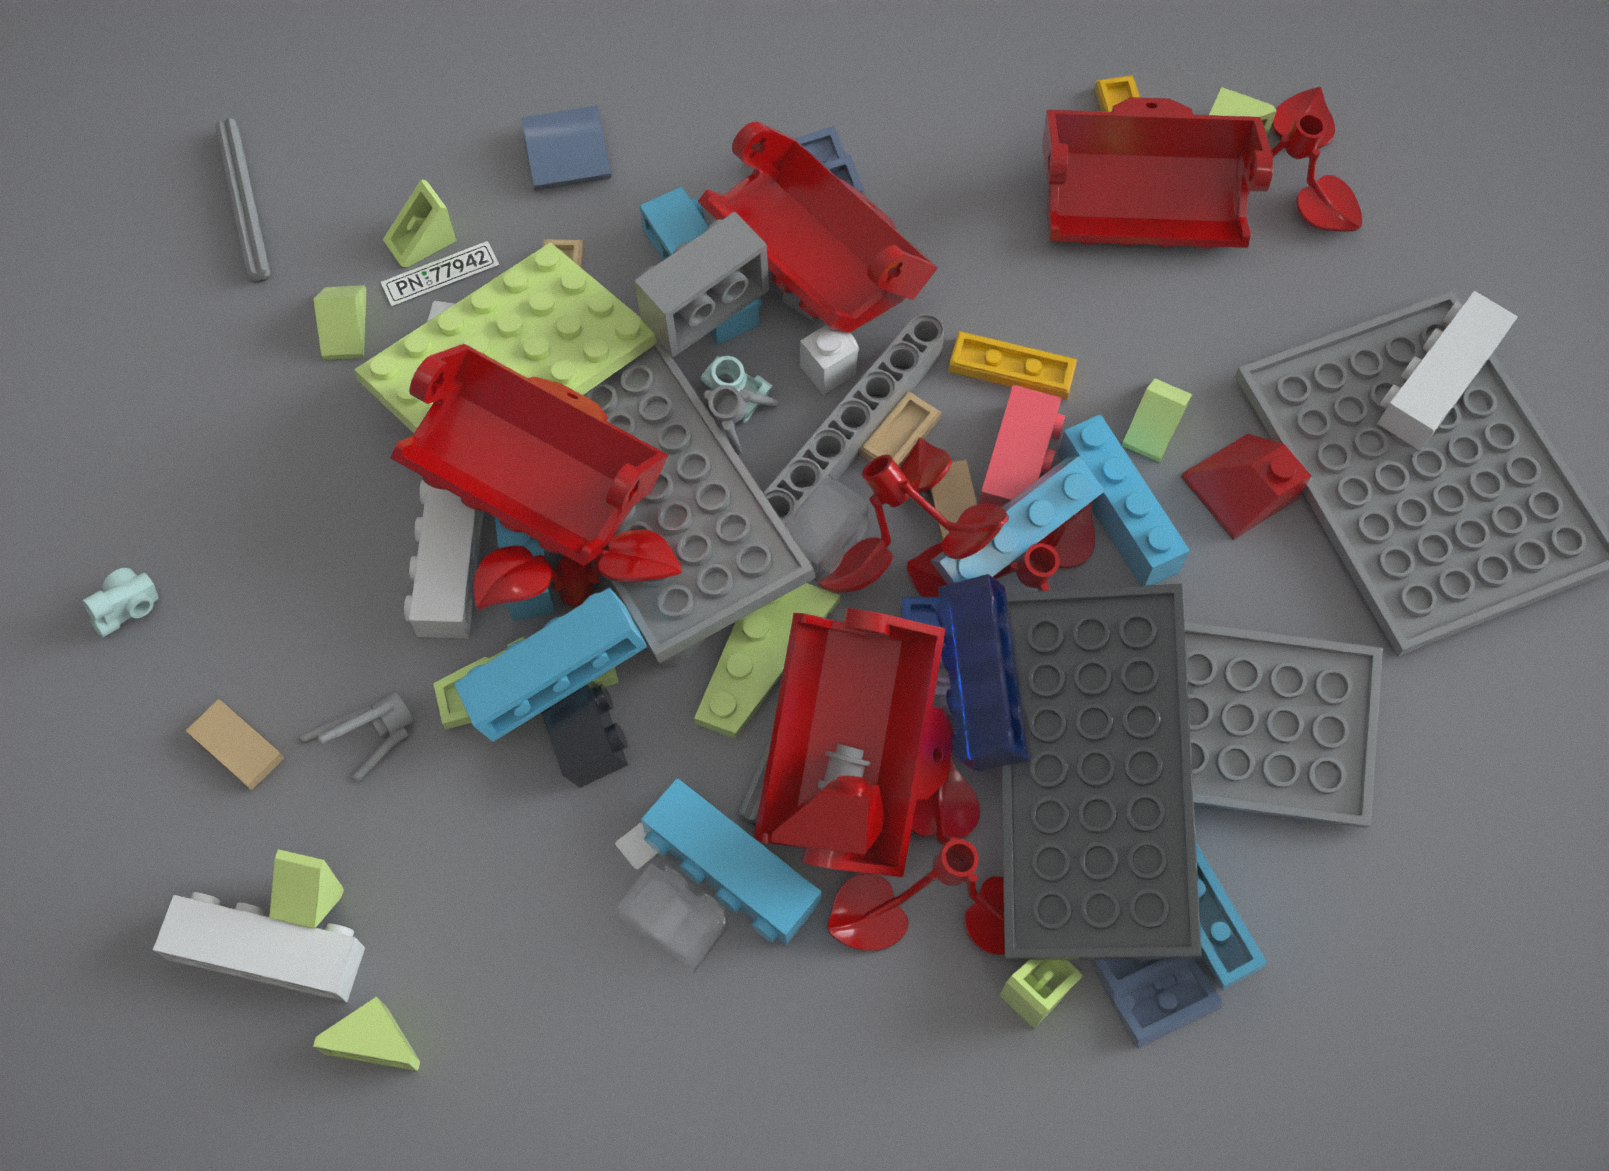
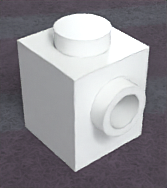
[800,325,859,395]

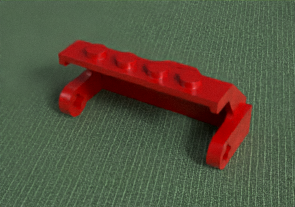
[1042,97,1273,249]
[698,121,938,333]
[390,344,668,566]
[754,608,955,877]

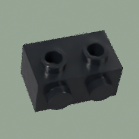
[541,681,628,788]

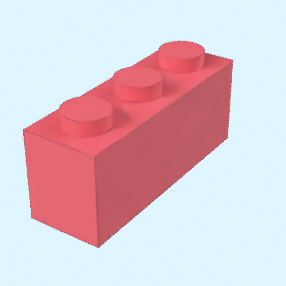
[979,385,1065,507]

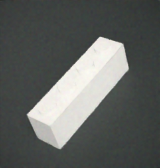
[1377,291,1518,451]
[404,479,484,639]
[153,892,365,1003]

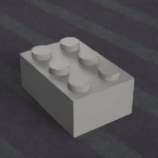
[634,212,769,358]

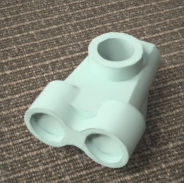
[700,356,773,423]
[82,568,159,638]

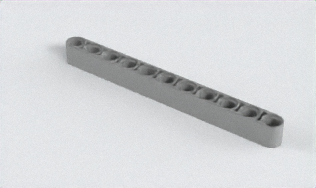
[654,313,944,667]

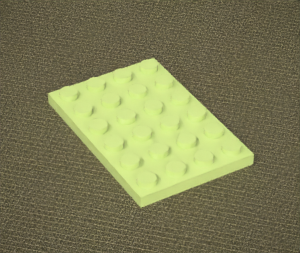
[354,242,658,433]

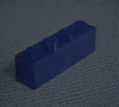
[936,574,1029,771]

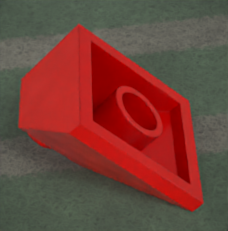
[1181,434,1311,540]
[771,775,885,854]

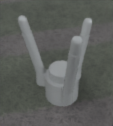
[704,385,778,455]
[299,691,414,782]

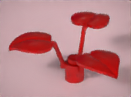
[1248,87,1362,232]
[818,438,1009,593]
[906,502,1095,597]
[473,529,682,611]
[827,760,1005,956]

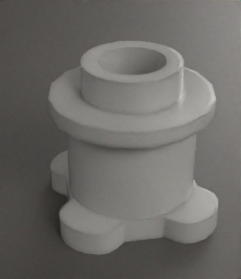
[817,744,871,788]

